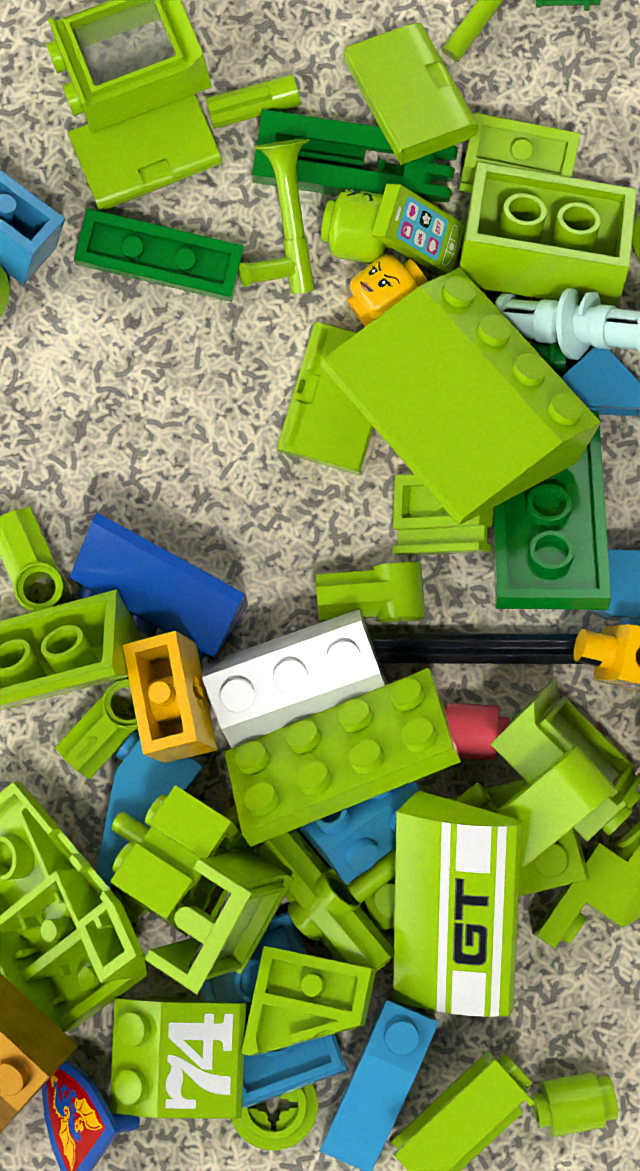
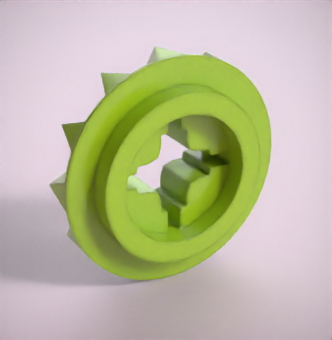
[231,1084,318,1151]

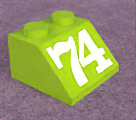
[110,996,246,1119]

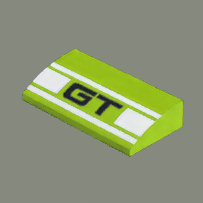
[393,790,522,1017]

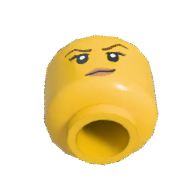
[346,254,428,327]

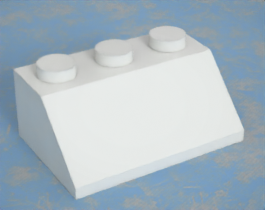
[202,609,387,748]

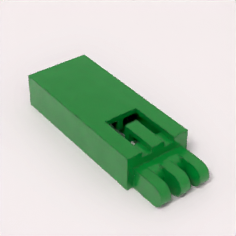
[252,109,458,202]

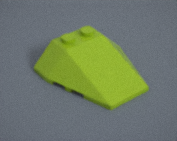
[0,781,147,1033]

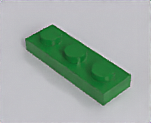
[74,208,245,302]

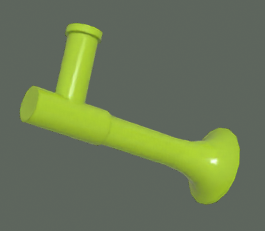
[239,139,314,294]

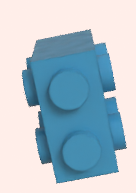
[298,781,421,885]

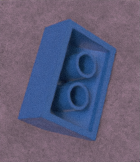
[70,513,248,664]

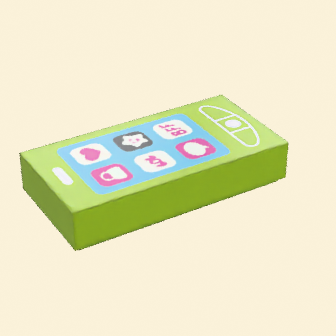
[371,184,466,275]

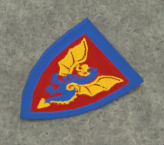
[42,1060,140,1171]

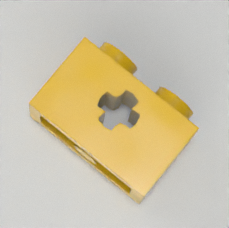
[122,631,217,763]

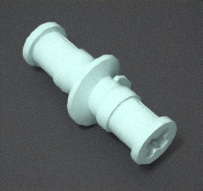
[495,288,640,360]

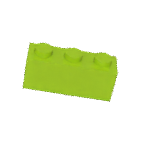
[459,162,637,308]
[0,589,142,711]

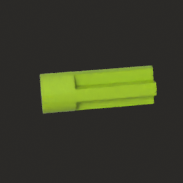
[205,74,301,129]

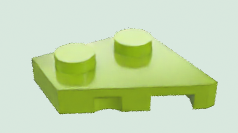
[241,946,376,1056]

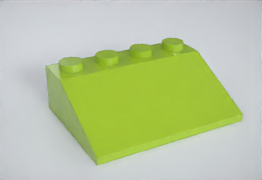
[320,268,601,525]

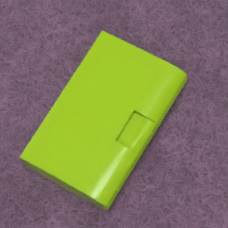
[344,23,479,165]
[67,94,223,212]
[276,322,374,475]

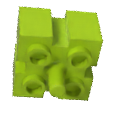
[110,785,248,937]

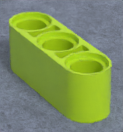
[495,745,615,870]

